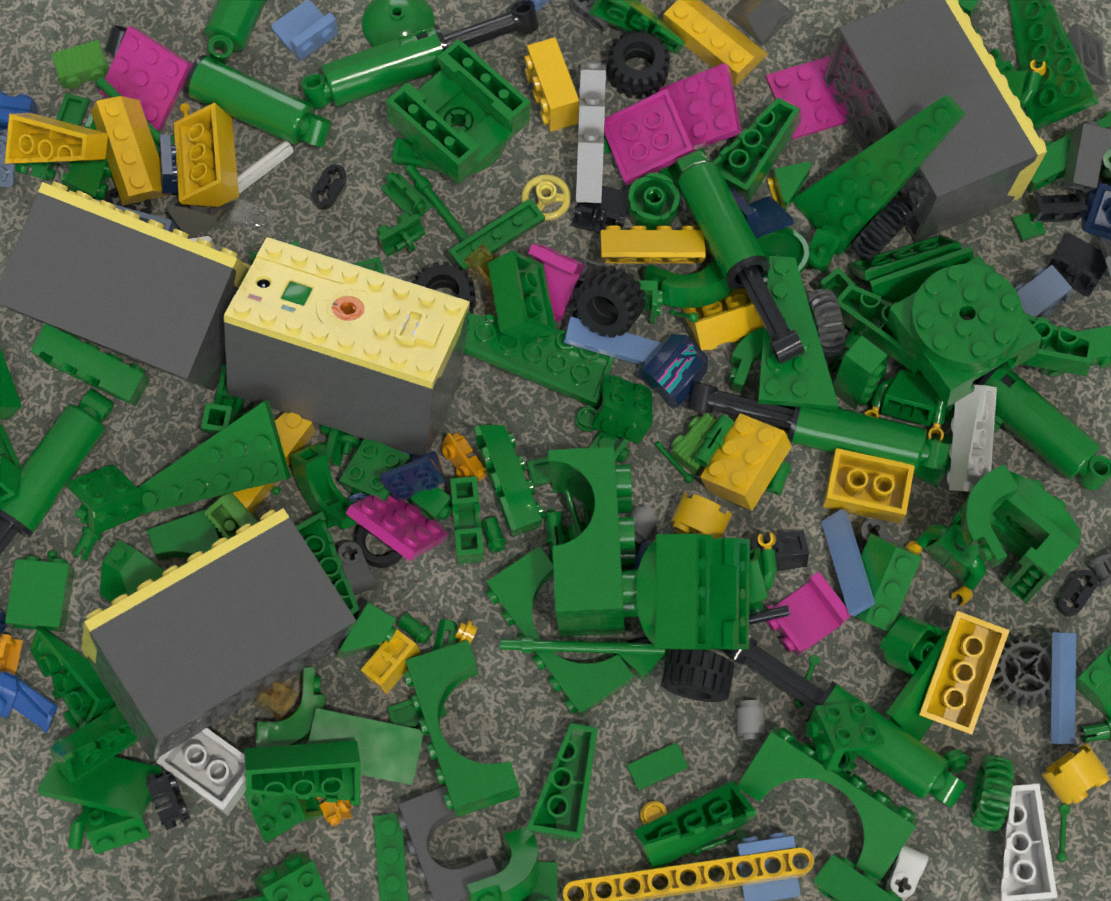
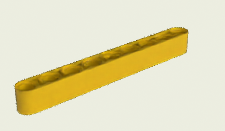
[563,848,814,901]

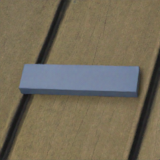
[563,316,662,365]
[821,509,875,616]
[1051,632,1076,744]

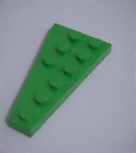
[758,256,839,410]
[138,399,291,514]

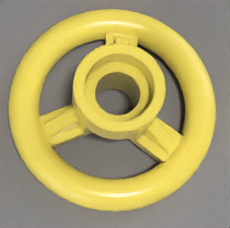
[521,175,571,221]

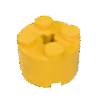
[670,492,732,538]
[1041,743,1110,805]

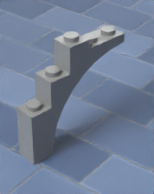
[576,59,606,203]

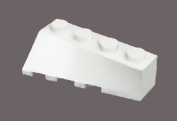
[947,385,997,492]
[1000,784,1057,901]

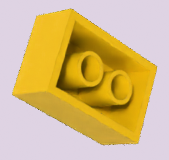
[524,37,579,132]
[700,413,792,511]
[823,448,915,524]

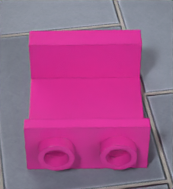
[528,244,585,322]
[765,572,851,656]

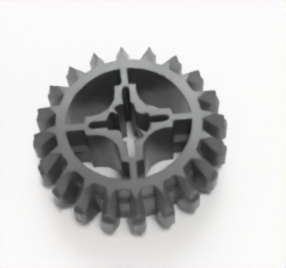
[806,289,846,360]
[992,635,1052,709]

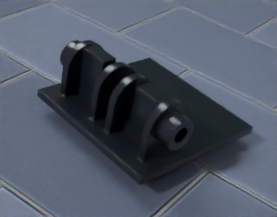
[571,185,630,233]
[1046,232,1107,297]
[146,769,191,830]

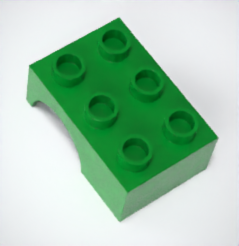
[548,447,639,637]

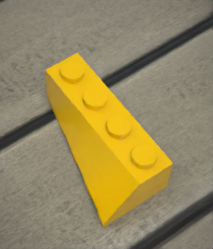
[5,113,108,164]

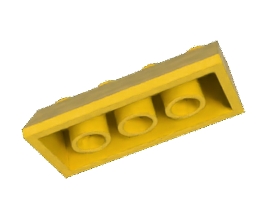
[663,0,768,87]
[91,96,170,206]
[174,103,239,207]
[600,226,706,264]
[681,285,767,351]
[919,611,1010,735]

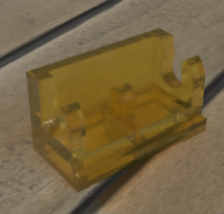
[464,244,495,298]
[255,683,299,721]

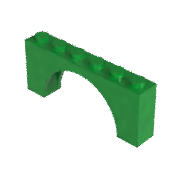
[147,508,220,561]
[485,546,634,718]
[403,640,521,818]
[737,727,918,881]

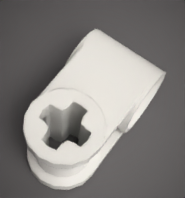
[886,845,929,901]

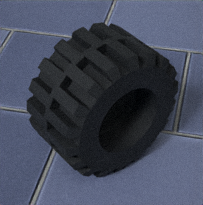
[607,30,670,99]
[412,261,476,314]
[573,265,646,338]
[661,649,735,702]

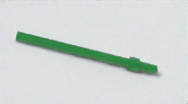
[405,164,490,277]
[500,637,665,655]

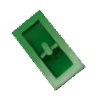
[772,162,813,211]
[614,649,669,682]

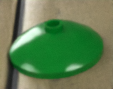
[362,0,435,47]
[757,227,809,285]

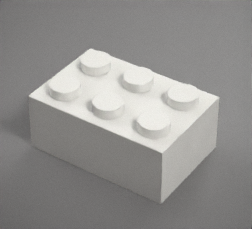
[156,728,246,816]

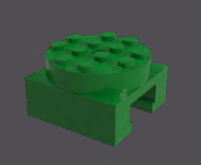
[386,39,531,185]
[887,255,1042,407]
[948,471,1081,604]
[634,534,750,650]

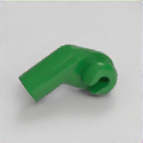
[68,811,85,849]

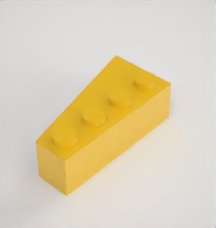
[233,412,315,514]

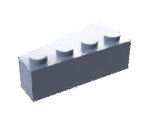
[1015,265,1072,317]

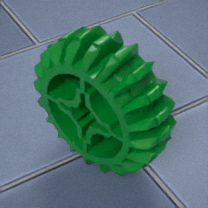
[970,754,1014,831]

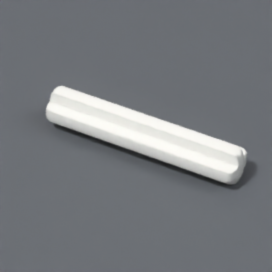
[237,141,294,194]

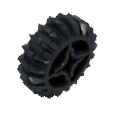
[852,199,913,261]

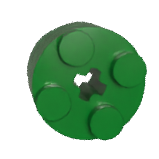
[628,173,680,230]
[880,615,944,676]

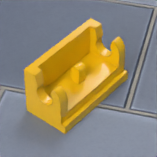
[361,629,422,695]

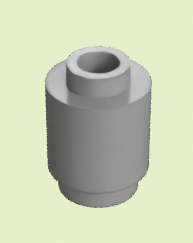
[630,504,659,546]
[736,700,765,742]

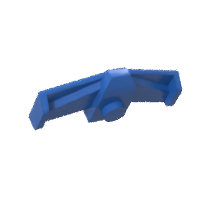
[0,671,58,733]

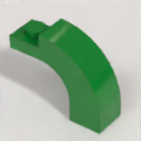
[644,259,734,308]
[729,327,764,393]
[201,364,246,434]
[290,445,358,530]
[961,464,1019,568]
[256,668,327,748]
[467,826,539,901]

